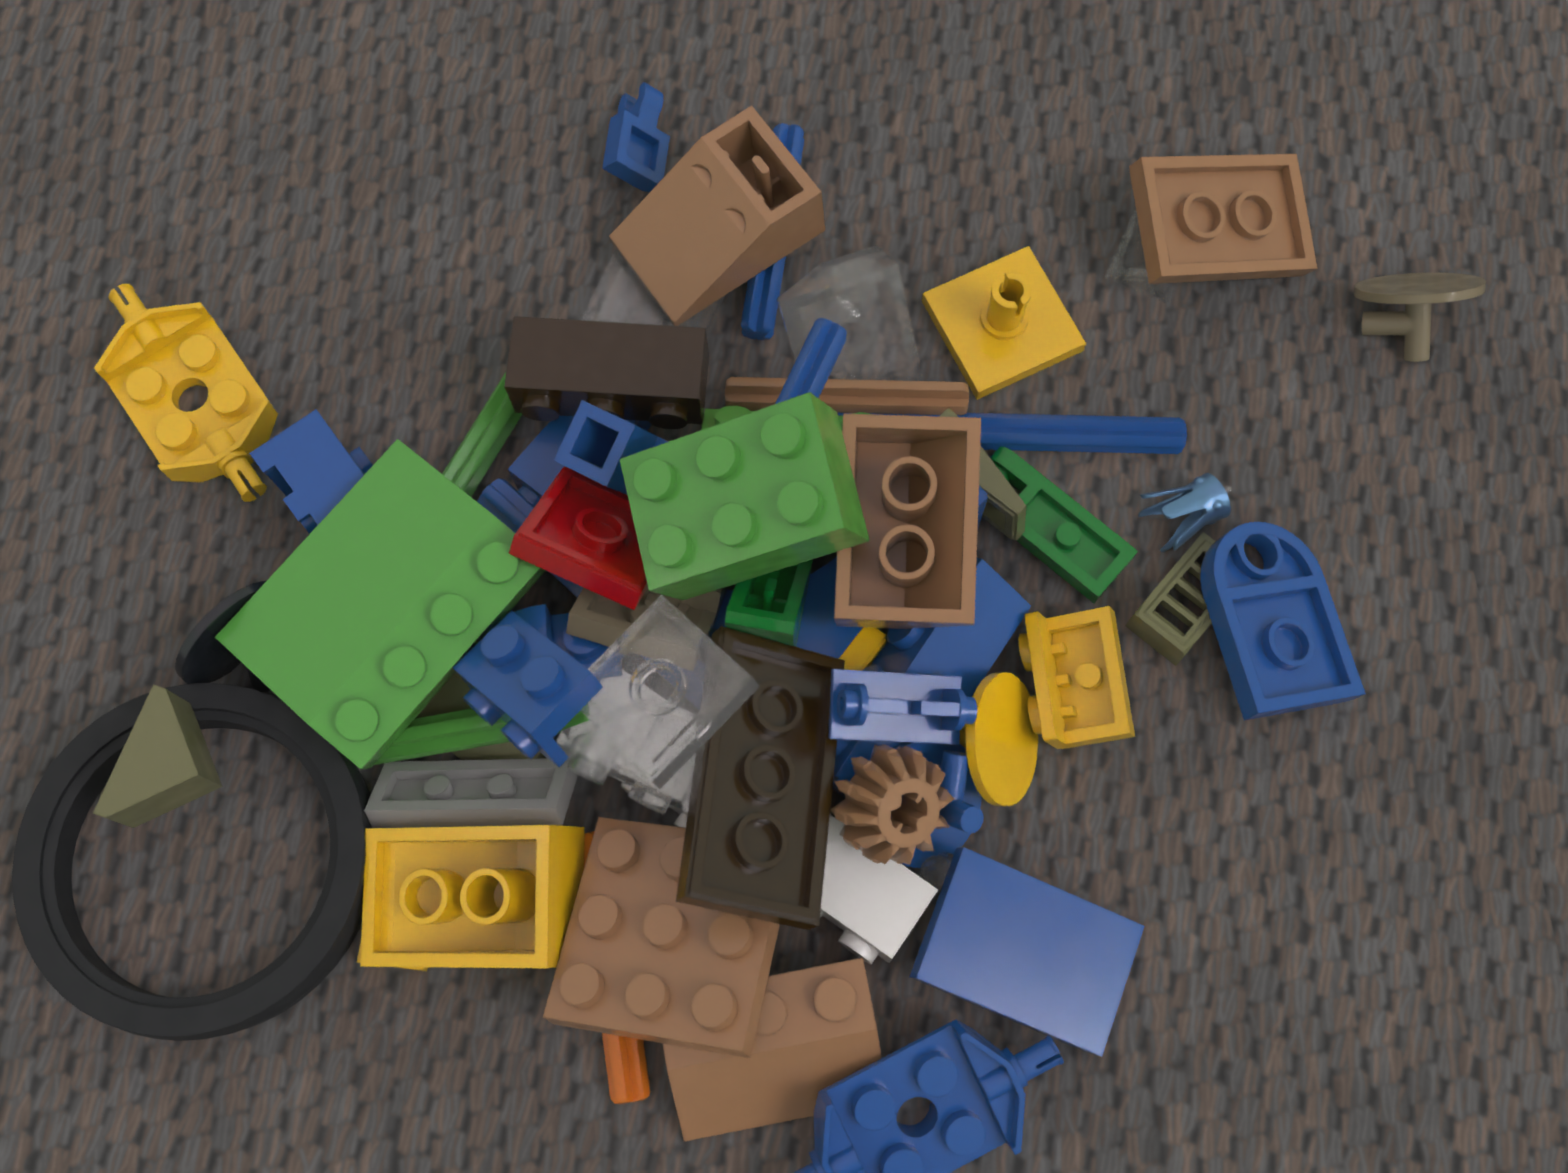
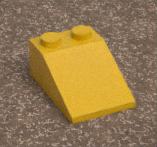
[360,825,585,968]

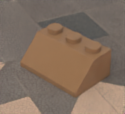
[834,413,981,629]
[663,958,881,1142]

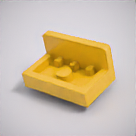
[1018,606,1135,749]

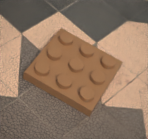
[543,817,780,1058]

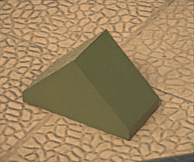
[93,684,223,828]

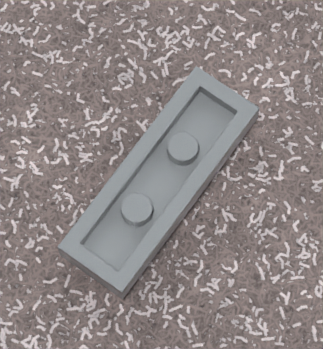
[364,758,578,828]

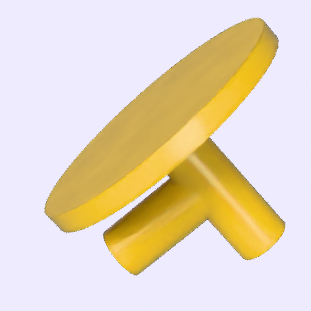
[959,672,1038,806]

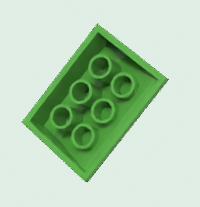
[215,439,546,770]

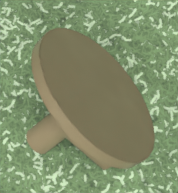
[1354,273,1486,362]

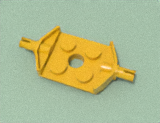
[94,284,278,502]

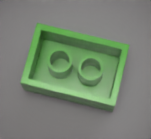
[620,392,870,601]

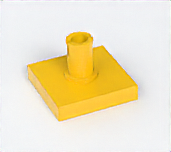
[922,246,1086,400]

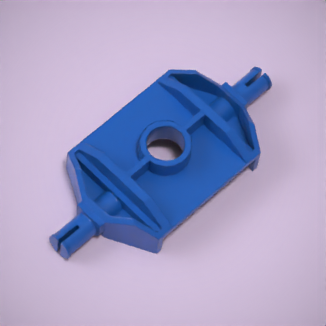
[793,1019,1064,1173]

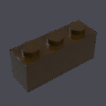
[504,316,709,429]

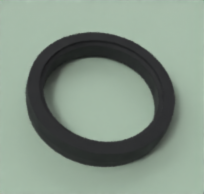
[12,683,372,1041]

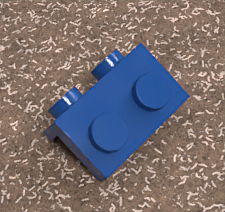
[453,610,603,768]

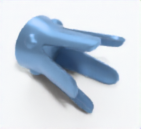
[1138,473,1232,552]

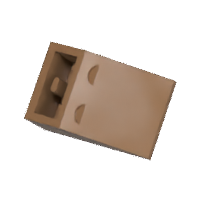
[609,105,825,326]

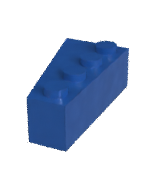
[249,409,373,534]

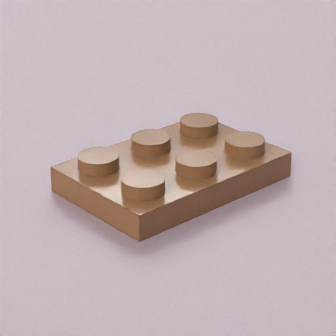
[1129,154,1318,284]

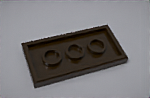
[676,626,845,930]

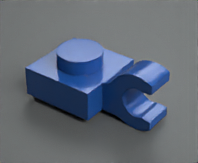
[602,82,670,192]

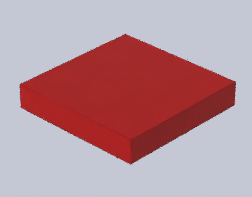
[508,466,648,610]

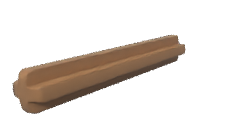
[725,377,969,415]

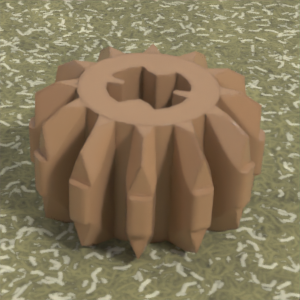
[830,745,954,865]

